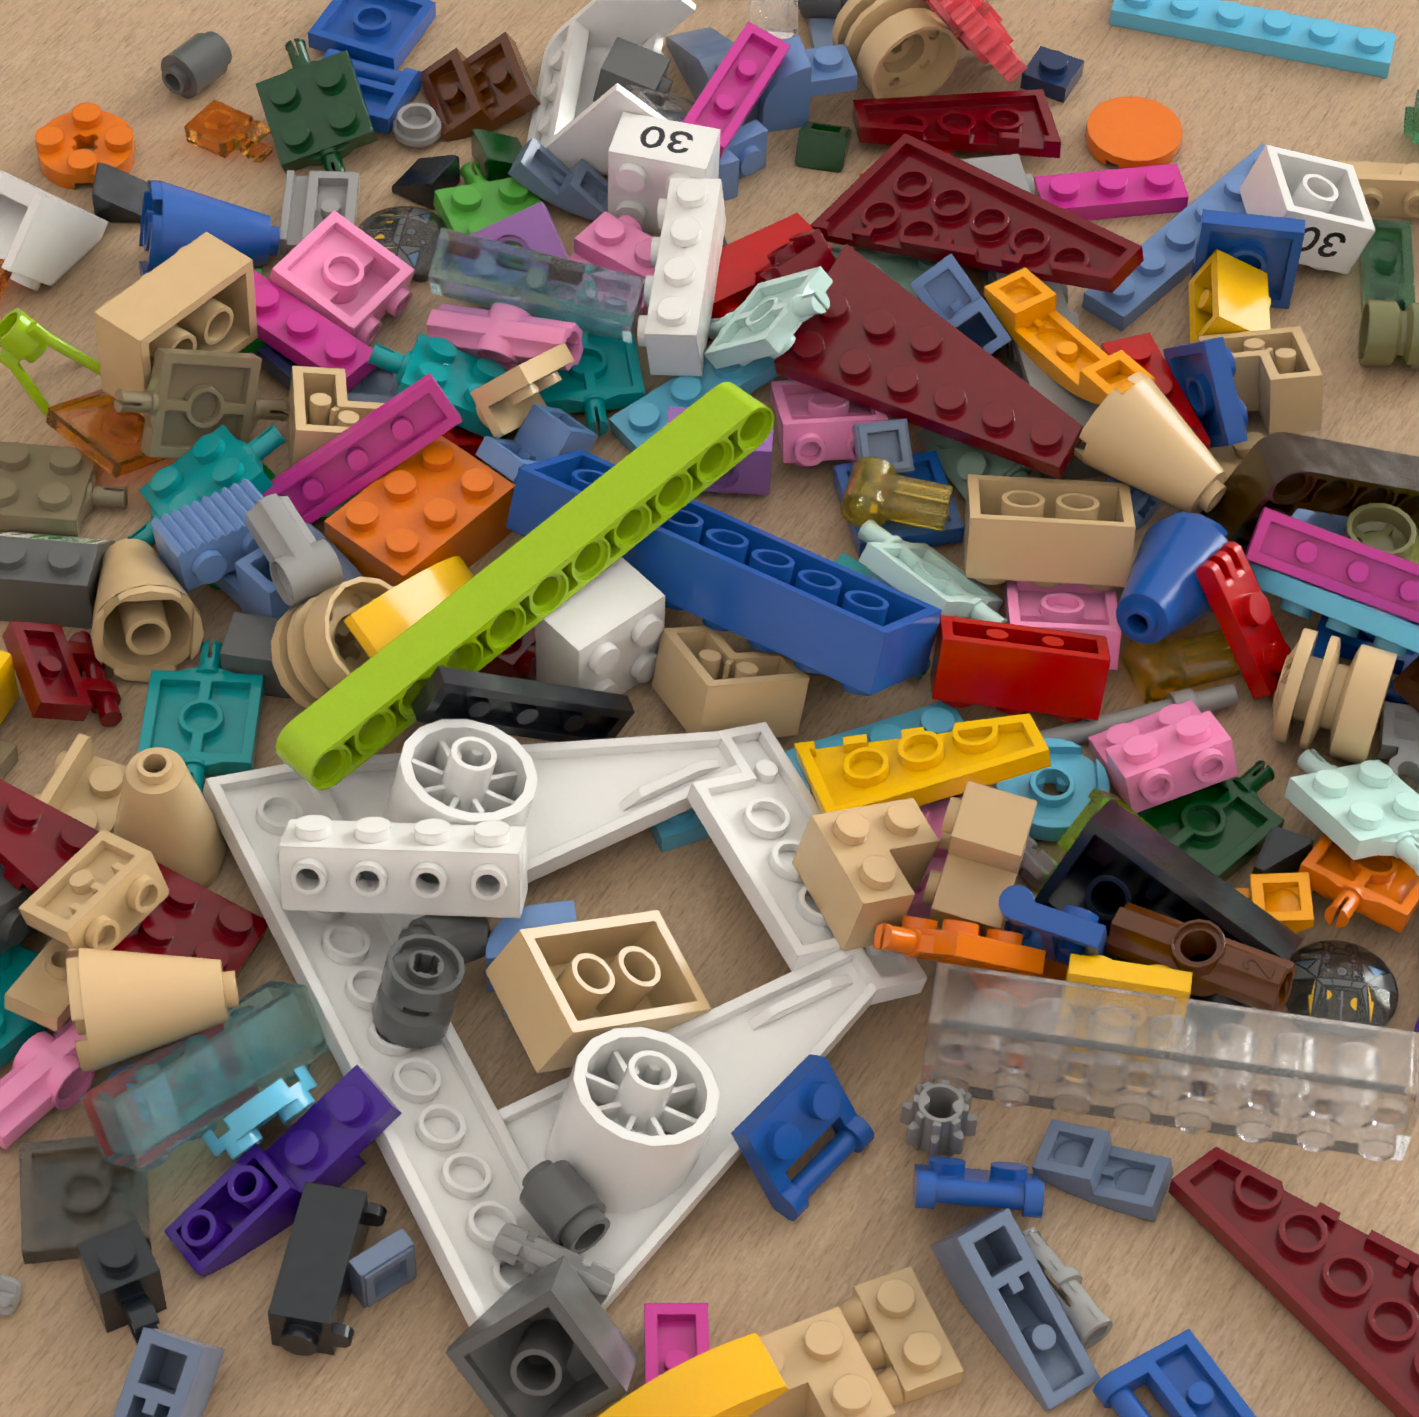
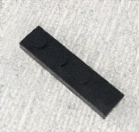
[411,666,635,742]

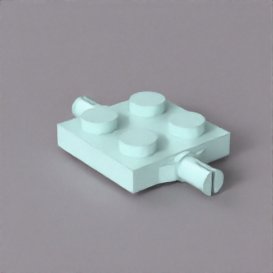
[704,266,833,369]
[858,520,1009,623]
[1285,749,1419,876]

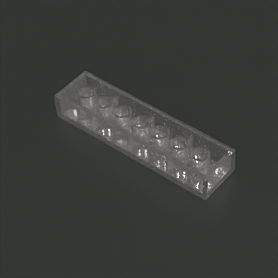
[920,962,1419,1161]

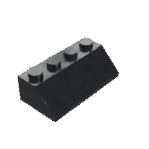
[1035,799,1304,1050]

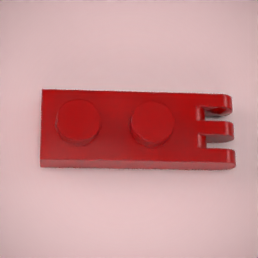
[1196,541,1291,699]

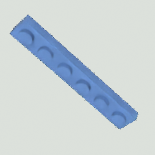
[1082,144,1265,332]

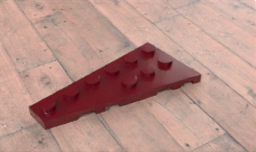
[810,133,1144,293]
[774,244,1083,479]
[0,779,268,1042]
[1168,1147,1419,1417]

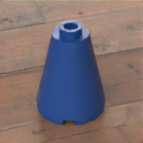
[139,180,280,276]
[1116,512,1228,644]

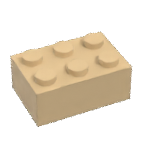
[94,232,258,417]
[963,474,1136,591]
[485,910,711,1073]

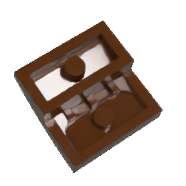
[421,32,541,142]

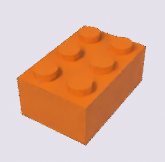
[324,435,515,587]

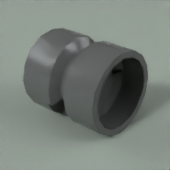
[372,933,465,1049]

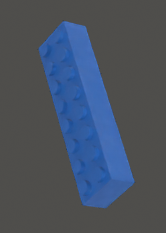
[506,449,942,696]

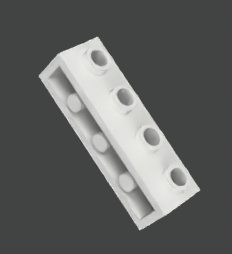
[637,177,726,377]
[278,815,528,918]

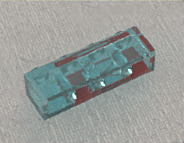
[428,227,644,343]
[80,980,329,1171]

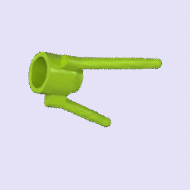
[0,308,101,415]

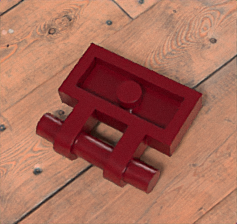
[2,621,122,727]

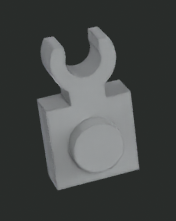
[1378,701,1419,794]

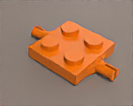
[1298,833,1419,933]
[873,916,1046,981]

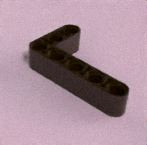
[1200,432,1419,554]

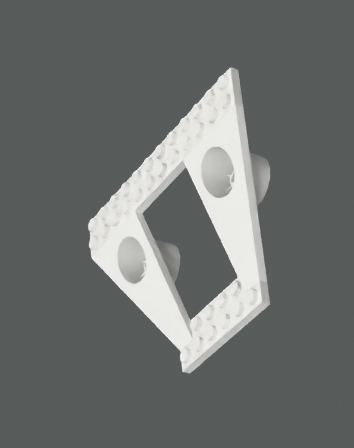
[202,719,928,1327]

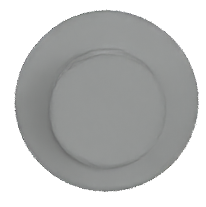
[393,103,442,148]

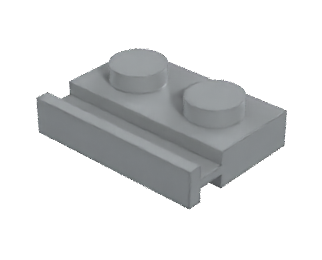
[279,170,360,254]

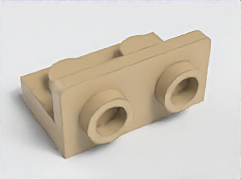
[1338,160,1419,218]
[470,342,575,439]
[33,733,127,833]
[19,829,169,950]

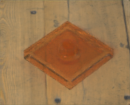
[46,389,168,478]

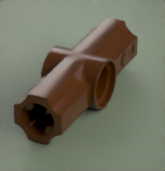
[1106,902,1296,1015]

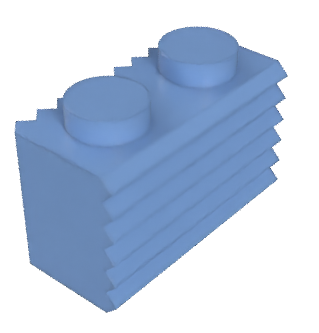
[151,478,263,593]

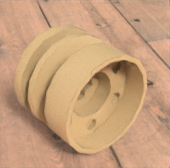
[832,0,959,99]
[271,576,393,708]
[1272,628,1398,764]

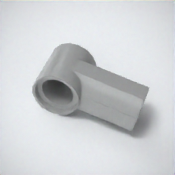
[245,493,343,606]

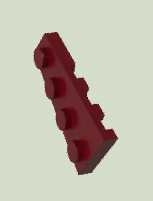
[852,89,1061,158]

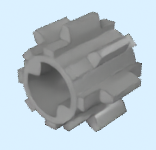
[900,1079,978,1158]

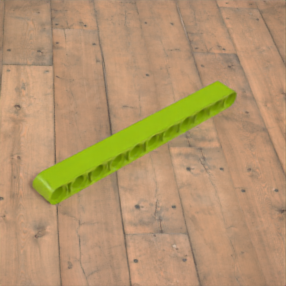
[275,382,774,790]

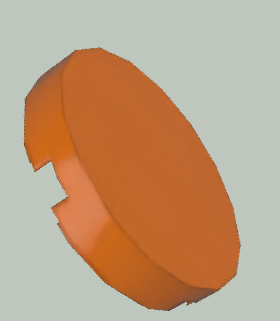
[1085,96,1183,169]

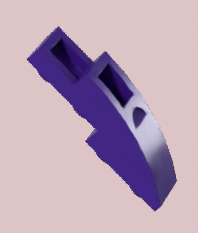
[164,1065,402,1278]

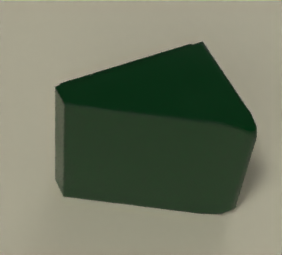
[795,121,852,173]
[471,129,522,181]

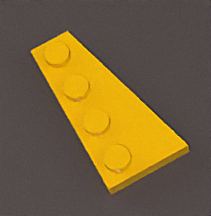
[794,713,1051,813]

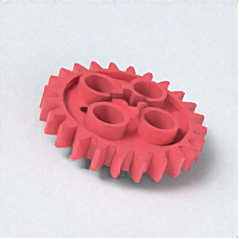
[930,0,1027,83]

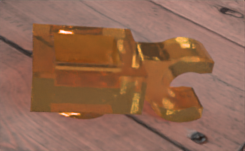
[184,100,273,163]

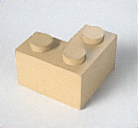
[1198,326,1323,435]
[287,366,384,487]
[651,625,810,737]
[922,781,1037,937]
[792,798,939,951]
[748,1306,896,1417]

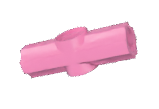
[426,303,584,371]
[0,1019,95,1150]

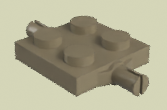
[114,347,289,458]
[0,442,128,537]

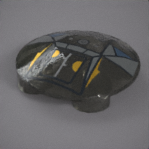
[358,206,452,283]
[1285,940,1399,1041]

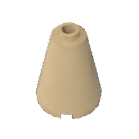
[1074,372,1227,514]
[90,538,204,682]
[113,747,226,888]
[66,948,239,1073]

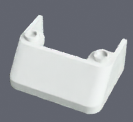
[527,0,696,176]
[0,170,109,291]

